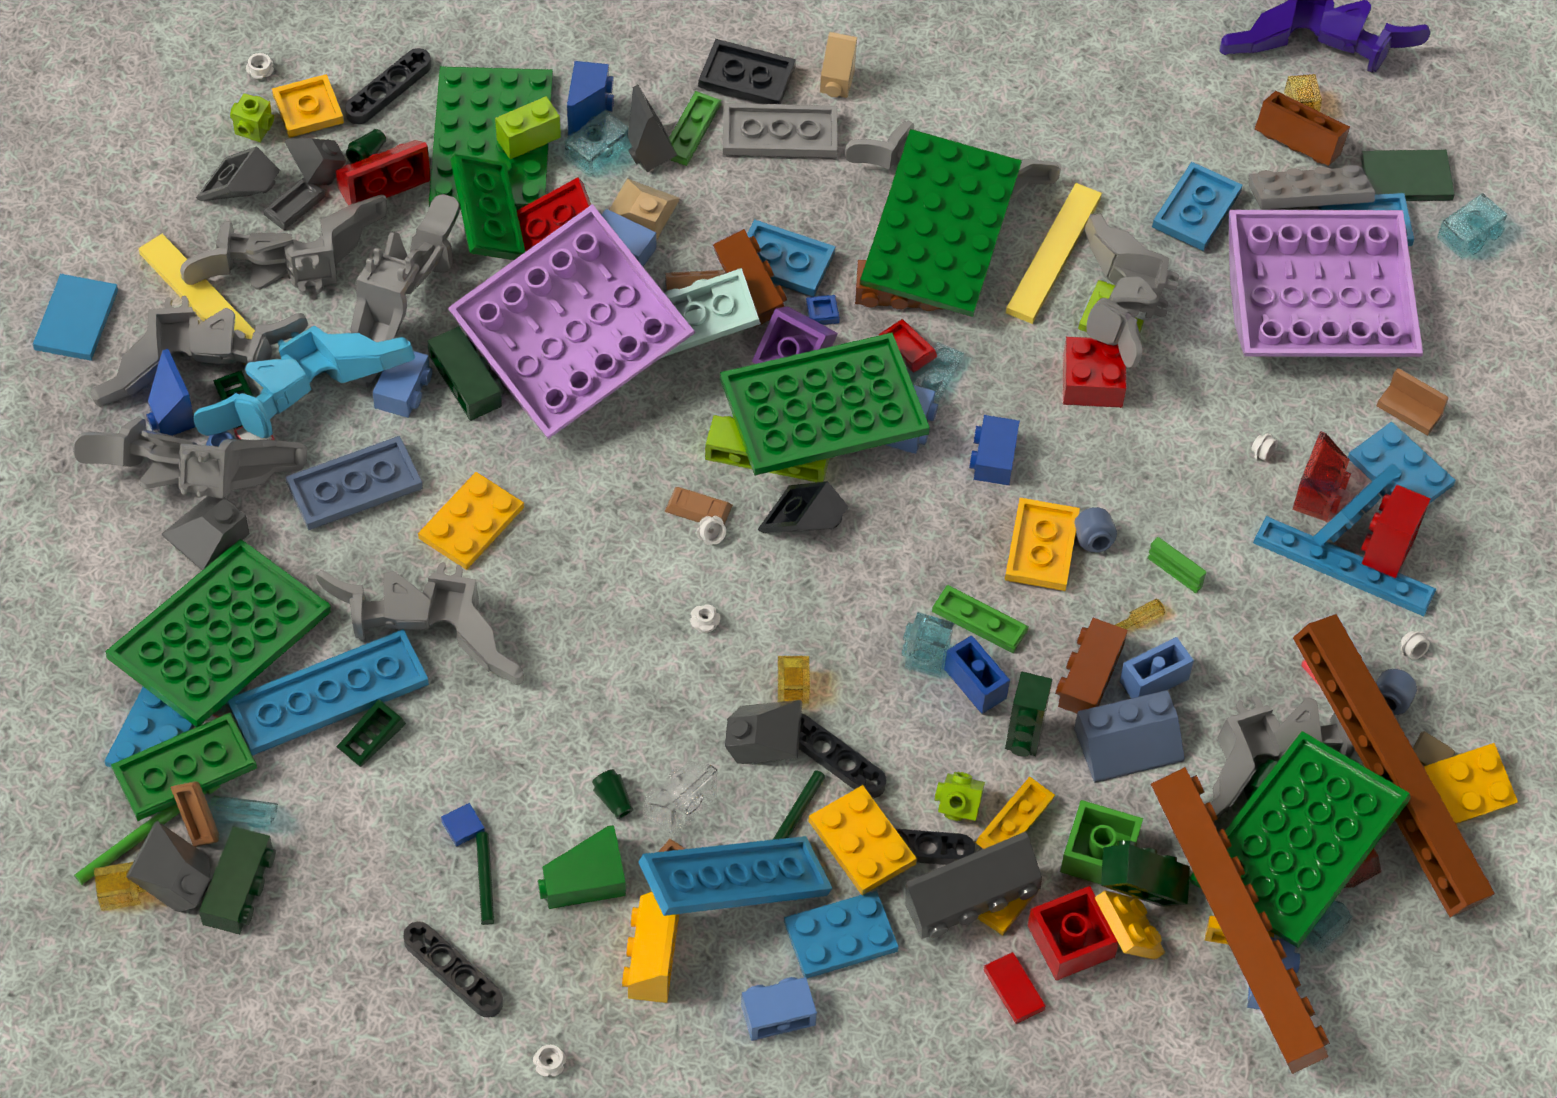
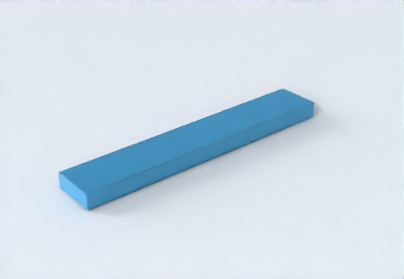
[1253,516,1436,617]

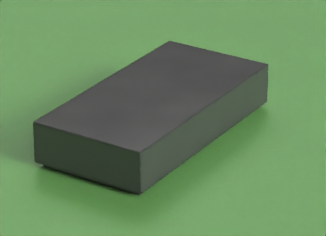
[263,177,326,231]

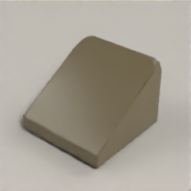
[1413,731,1455,766]

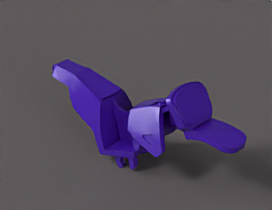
[1219,0,1431,73]

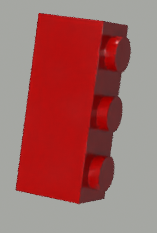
[336,140,431,206]

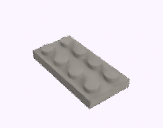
[723,103,837,158]
[1248,165,1375,209]

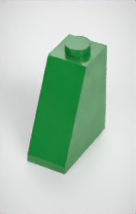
[537,825,626,909]

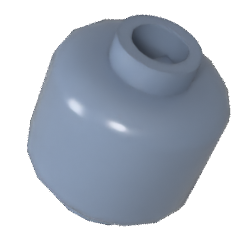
[1074,507,1117,553]
[1376,669,1417,715]

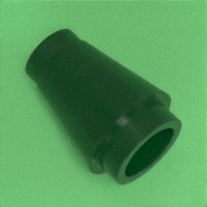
[346,129,386,164]
[592,769,634,819]

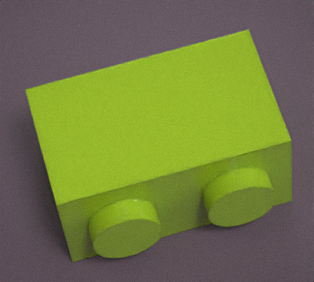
[495,96,561,159]

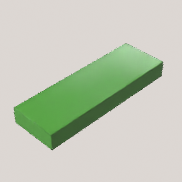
[669,91,721,166]
[932,585,1029,653]

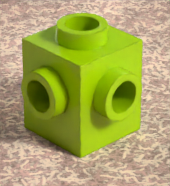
[230,93,274,143]
[934,772,985,821]

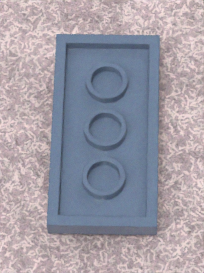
[286,436,423,531]

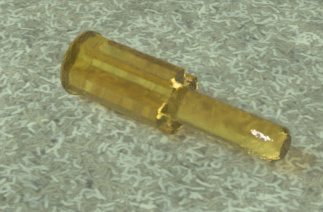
[1115,598,1165,629]

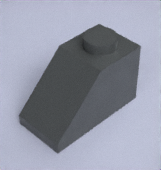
[285,138,346,185]

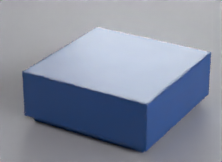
[806,295,840,325]
[441,803,485,847]

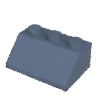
[1074,690,1185,783]

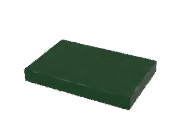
[1361,149,1455,201]

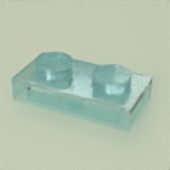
[913,342,964,402]
[208,795,278,828]

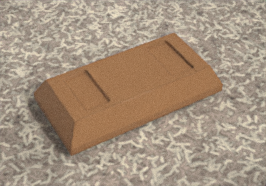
[665,487,733,525]
[171,781,219,847]

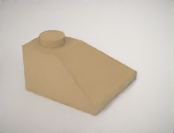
[609,179,680,240]

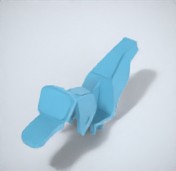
[194,326,415,438]

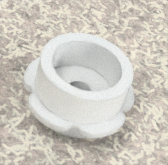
[246,53,274,79]
[1251,433,1278,462]
[697,516,726,545]
[690,604,721,633]
[1400,631,1430,660]
[533,1045,566,1077]

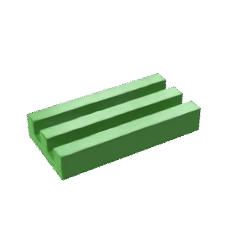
[1148,537,1206,593]

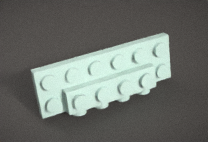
[661,268,761,358]

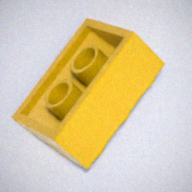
[622,892,679,1003]

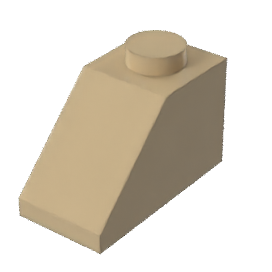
[820,32,857,98]

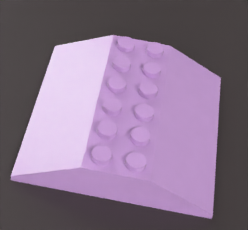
[448,204,695,439]
[1229,210,1423,357]

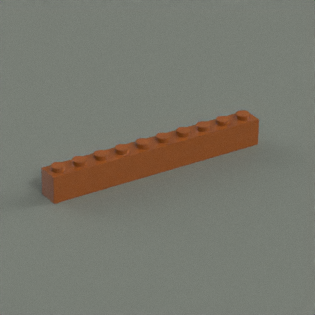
[1293,614,1495,918]
[1151,767,1330,1074]

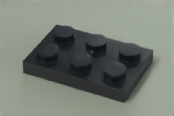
[698,39,796,104]

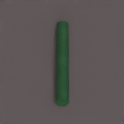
[772,770,825,840]
[476,832,494,925]

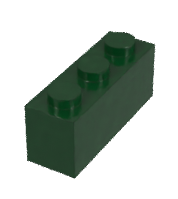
[427,326,504,421]
[1005,671,1053,757]
[199,826,276,935]
[1101,840,1190,907]

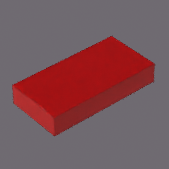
[879,319,937,373]
[984,952,1046,1024]

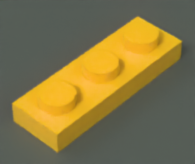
[976,776,1055,849]

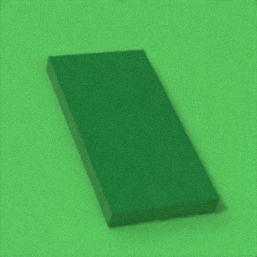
[450,154,525,260]
[111,713,257,821]

